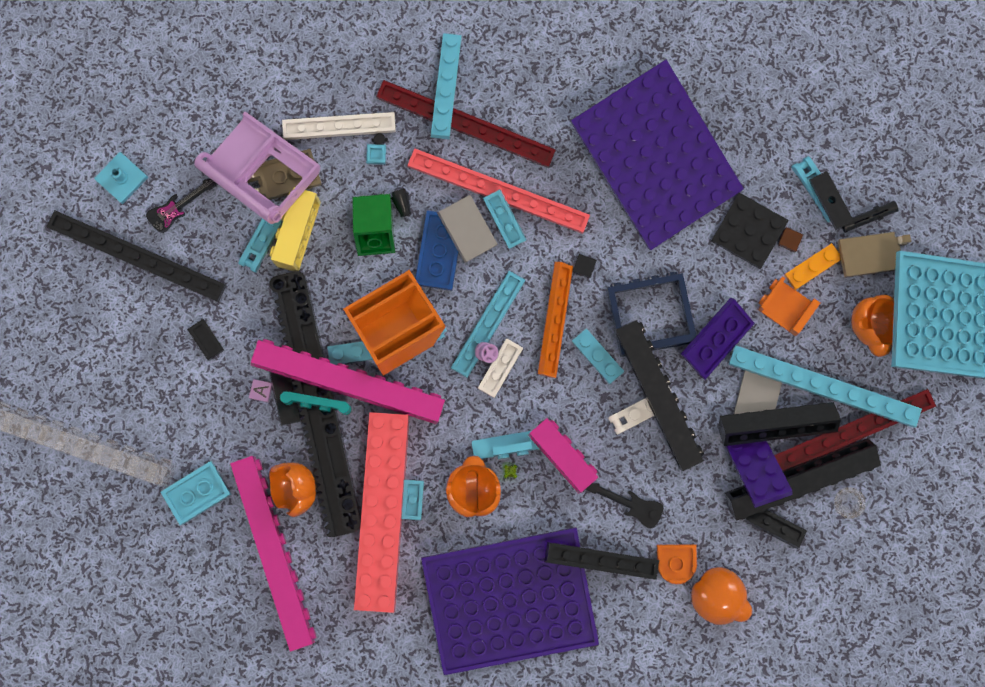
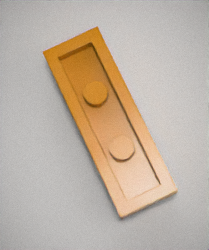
[784,243,841,290]

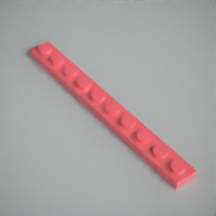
[408,148,590,234]

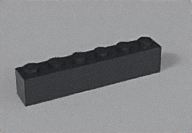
[718,402,841,446]

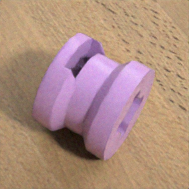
[475,342,498,363]

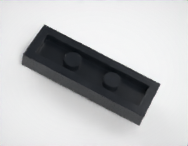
[744,510,807,549]

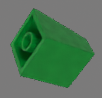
[352,194,395,256]

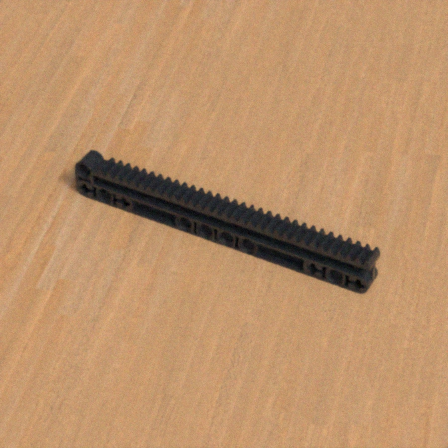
[269,271,361,537]

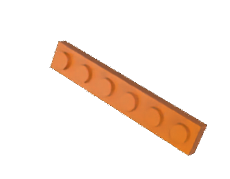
[538,262,573,378]

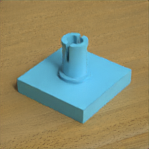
[94,152,148,204]

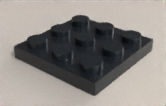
[711,193,789,269]

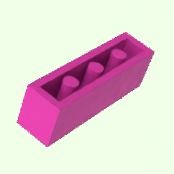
[528,418,598,494]

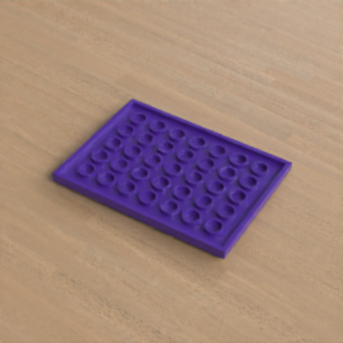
[570,59,744,250]
[421,527,599,675]

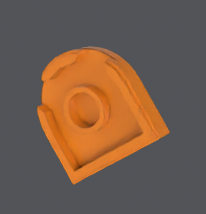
[657,545,697,584]

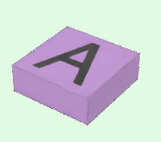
[249,379,272,403]

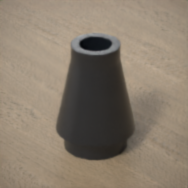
[391,188,411,218]

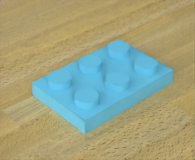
[161,461,232,525]

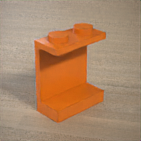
[758,276,820,336]

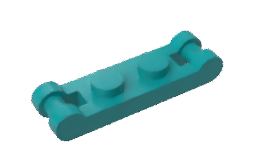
[280,392,352,415]

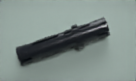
[842,201,899,233]

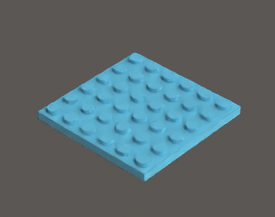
[891,251,985,379]

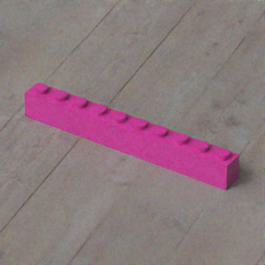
[251,339,445,424]
[230,456,317,652]

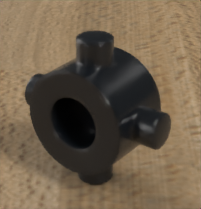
[372,133,388,145]

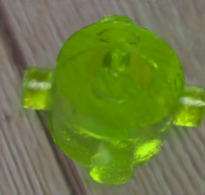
[504,465,517,479]

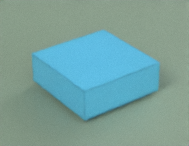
[366,144,386,164]

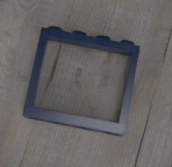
[607,272,696,357]

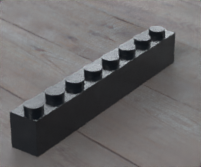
[614,320,704,471]
[724,438,881,521]

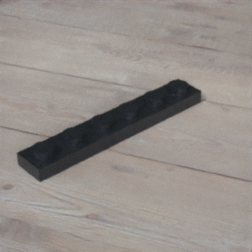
[544,542,659,580]

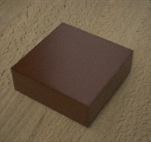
[778,227,804,253]

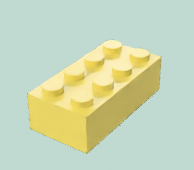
[270,187,321,272]

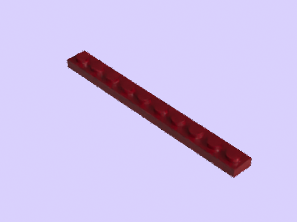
[376,80,556,168]
[774,389,936,470]

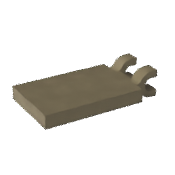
[248,149,322,200]
[837,232,912,278]

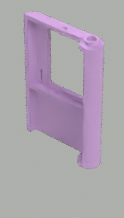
[195,112,320,224]

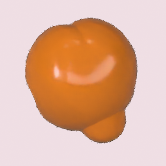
[851,295,894,357]
[446,456,501,518]
[269,462,316,517]
[691,567,753,625]

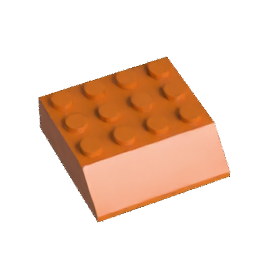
[343,270,446,375]

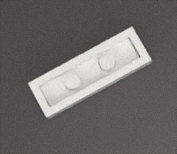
[478,339,523,398]

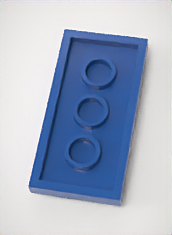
[415,210,459,291]

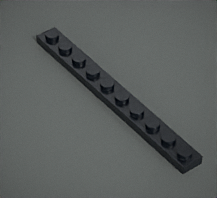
[46,210,227,303]

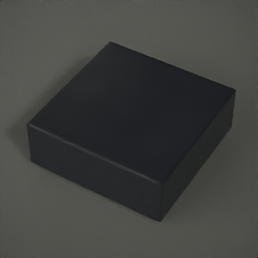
[573,254,597,278]

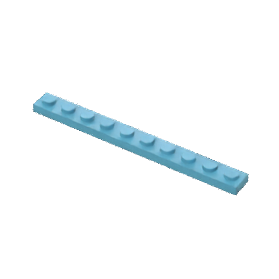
[729,345,922,428]

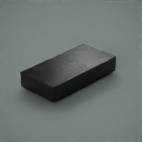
[187,319,225,361]

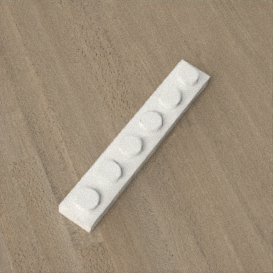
[282,112,396,140]

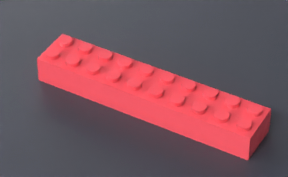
[354,412,410,613]

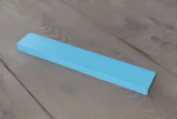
[451,271,525,378]

